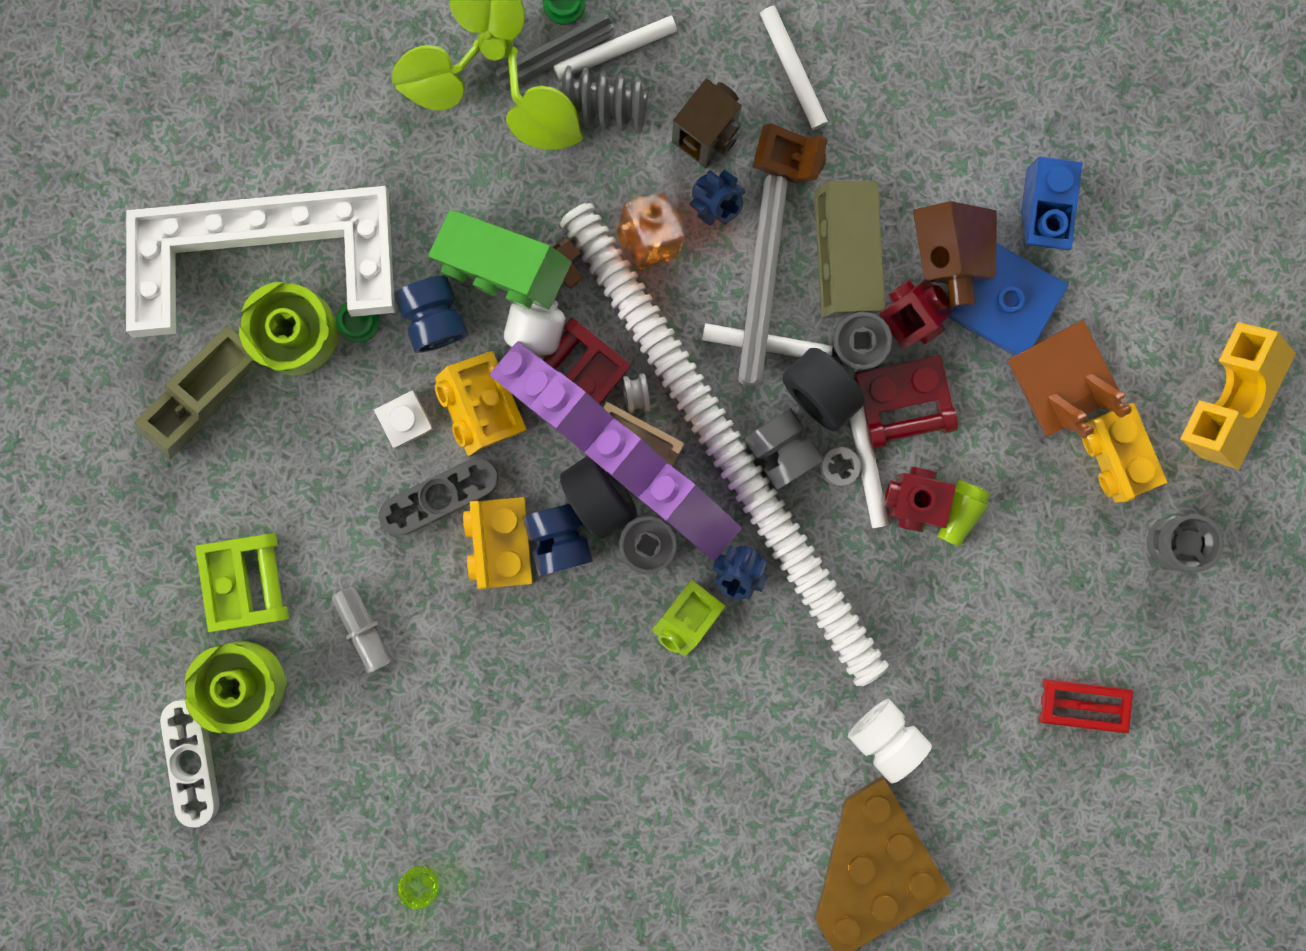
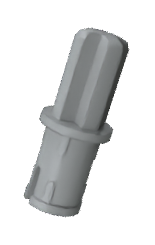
[332,587,393,674]

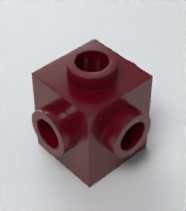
[878,279,952,350]
[884,467,956,533]

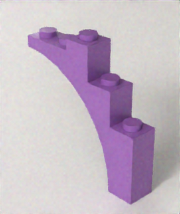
[489,341,742,562]

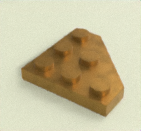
[815,776,952,951]

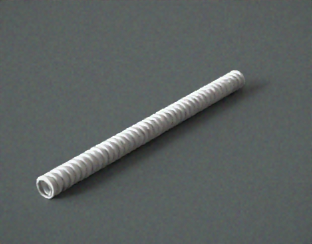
[560,203,889,686]

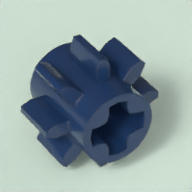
[689,170,745,226]
[712,546,768,600]

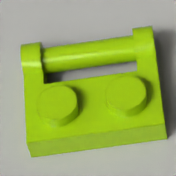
[195,533,289,632]

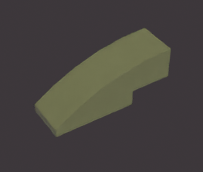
[134,325,256,460]

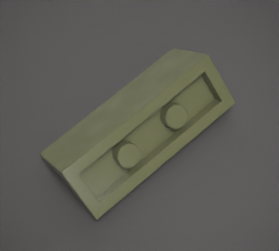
[814,181,885,318]

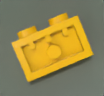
[435,351,527,456]
[1082,403,1168,503]
[463,497,533,589]

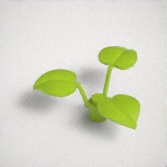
[391,0,584,150]

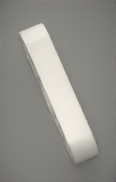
[160,699,219,827]

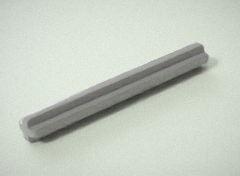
[738,175,788,386]

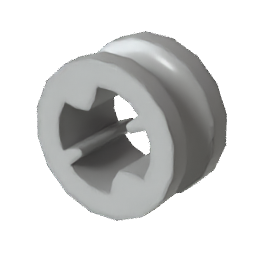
[622,374,650,415]
[820,447,861,486]

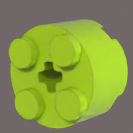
[239,282,339,376]
[184,640,287,734]

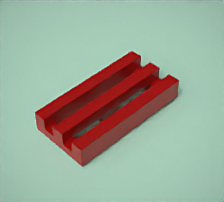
[1039,679,1134,734]

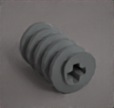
[559,65,649,134]

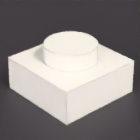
[374,390,434,449]

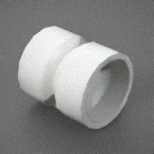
[847,699,932,784]

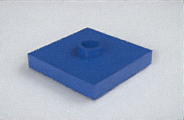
[948,243,1068,356]

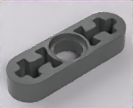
[379,458,499,535]

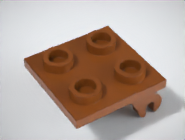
[1007,320,1132,438]

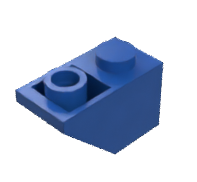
[1021,156,1083,251]

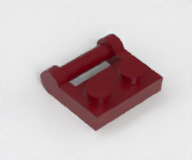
[542,317,631,405]
[855,355,958,449]

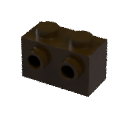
[672,78,742,168]

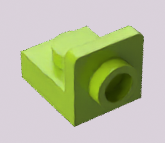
[652,579,726,656]

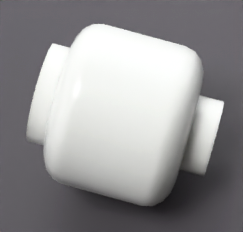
[504,300,565,358]

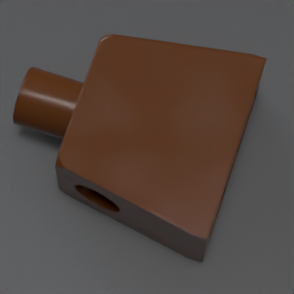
[913,201,997,308]

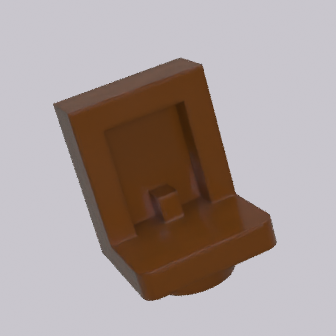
[752,123,828,183]

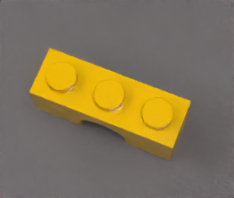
[1180,322,1296,470]

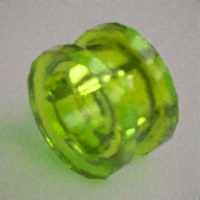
[397,865,439,909]

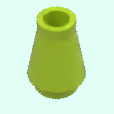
[937,479,991,547]

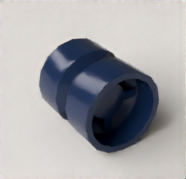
[394,275,468,353]
[523,504,593,576]

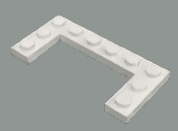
[126,186,395,338]

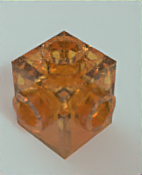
[616,192,685,269]

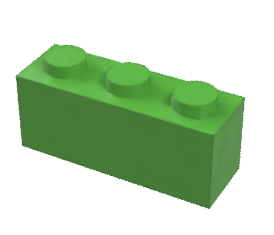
[428,209,572,310]

